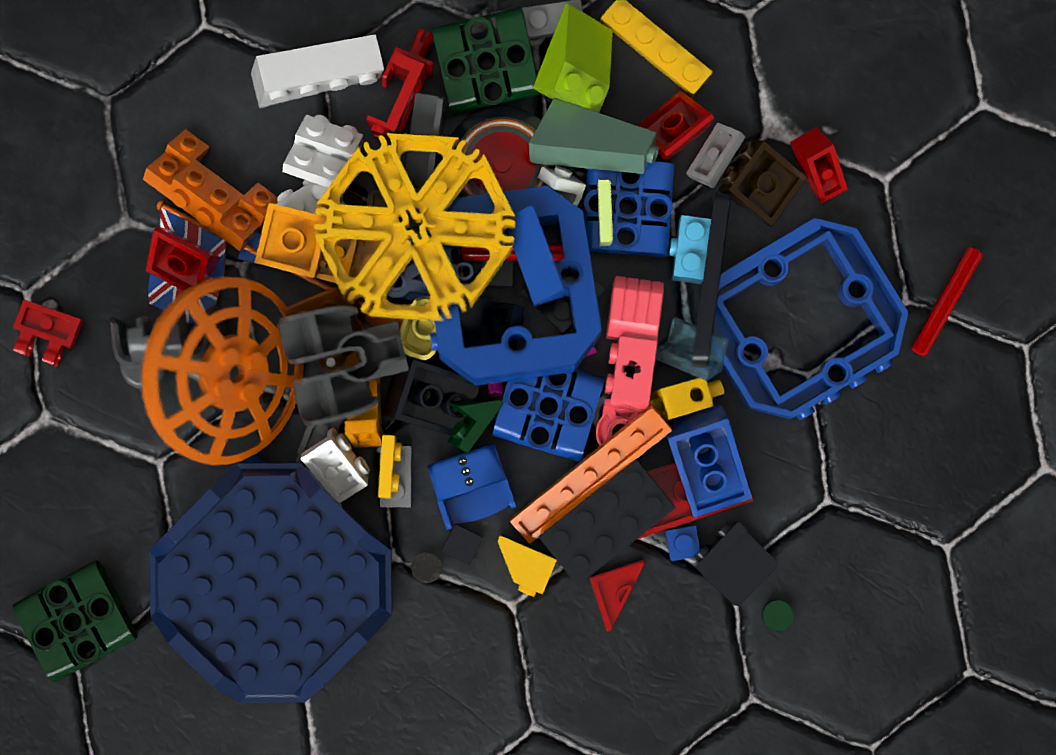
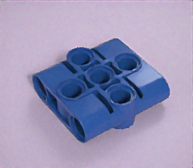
[583,162,675,257]
[492,369,605,462]

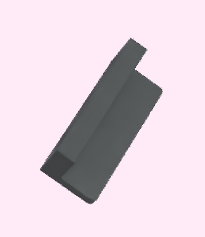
[405,92,447,187]

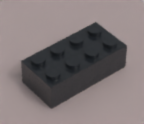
[539,459,676,586]

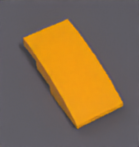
[254,202,383,283]

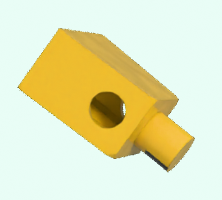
[649,377,725,421]

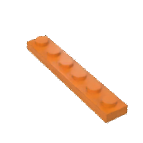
[510,404,672,544]

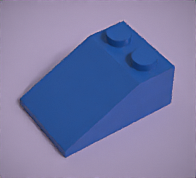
[666,404,752,518]

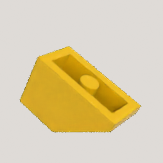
[497,535,557,597]

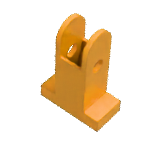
[345,351,384,448]

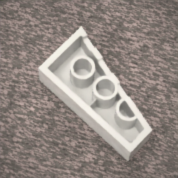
[251,34,384,108]

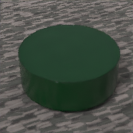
[762,600,794,631]

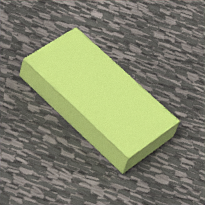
[597,180,613,246]

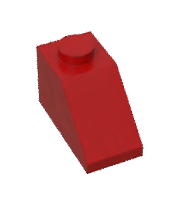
[790,127,848,204]

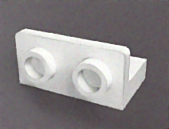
[301,428,370,503]

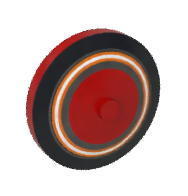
[442,106,563,198]

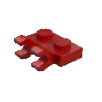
[12,299,83,367]

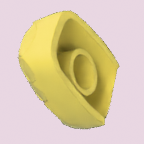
[400,296,436,362]

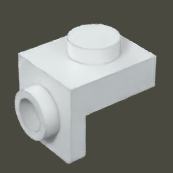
[538,166,586,206]

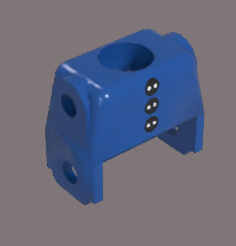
[427,443,516,530]

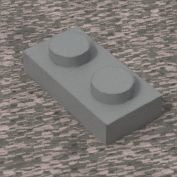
[686,122,745,188]
[380,446,412,507]

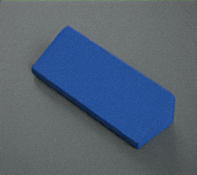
[504,205,564,306]

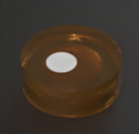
[319,351,349,373]

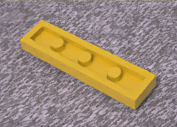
[600,0,713,97]

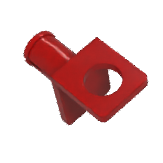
[382,29,434,89]

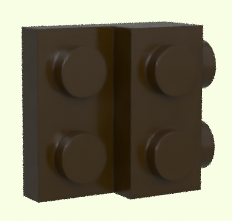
[719,140,807,227]

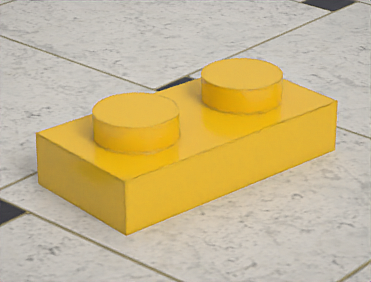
[378,435,402,498]

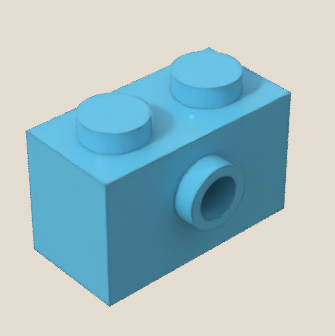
[669,215,711,284]

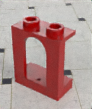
[366,52,428,144]

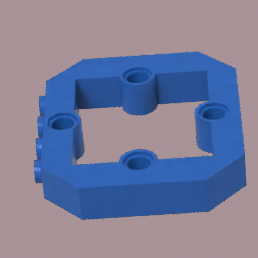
[422,186,602,385]
[711,218,909,421]

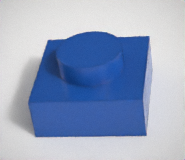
[665,526,700,561]

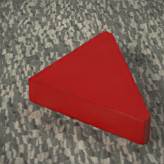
[589,559,645,632]

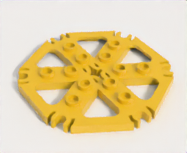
[313,133,516,321]

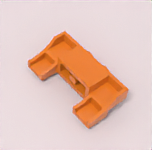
[143,129,278,251]

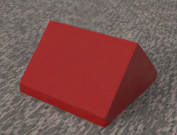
[637,90,714,162]
[146,227,221,291]

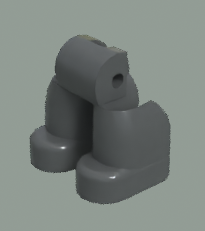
[110,305,228,390]
[279,306,409,426]

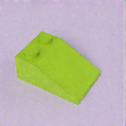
[533,4,613,113]

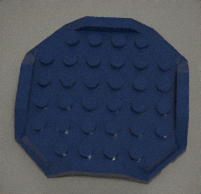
[149,462,392,703]

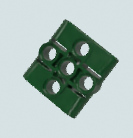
[432,7,541,114]
[13,560,138,683]

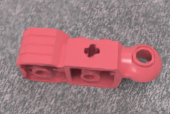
[596,276,664,446]

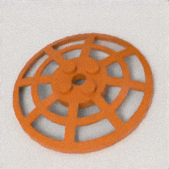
[142,277,304,465]

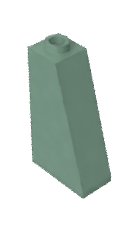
[529,98,659,174]

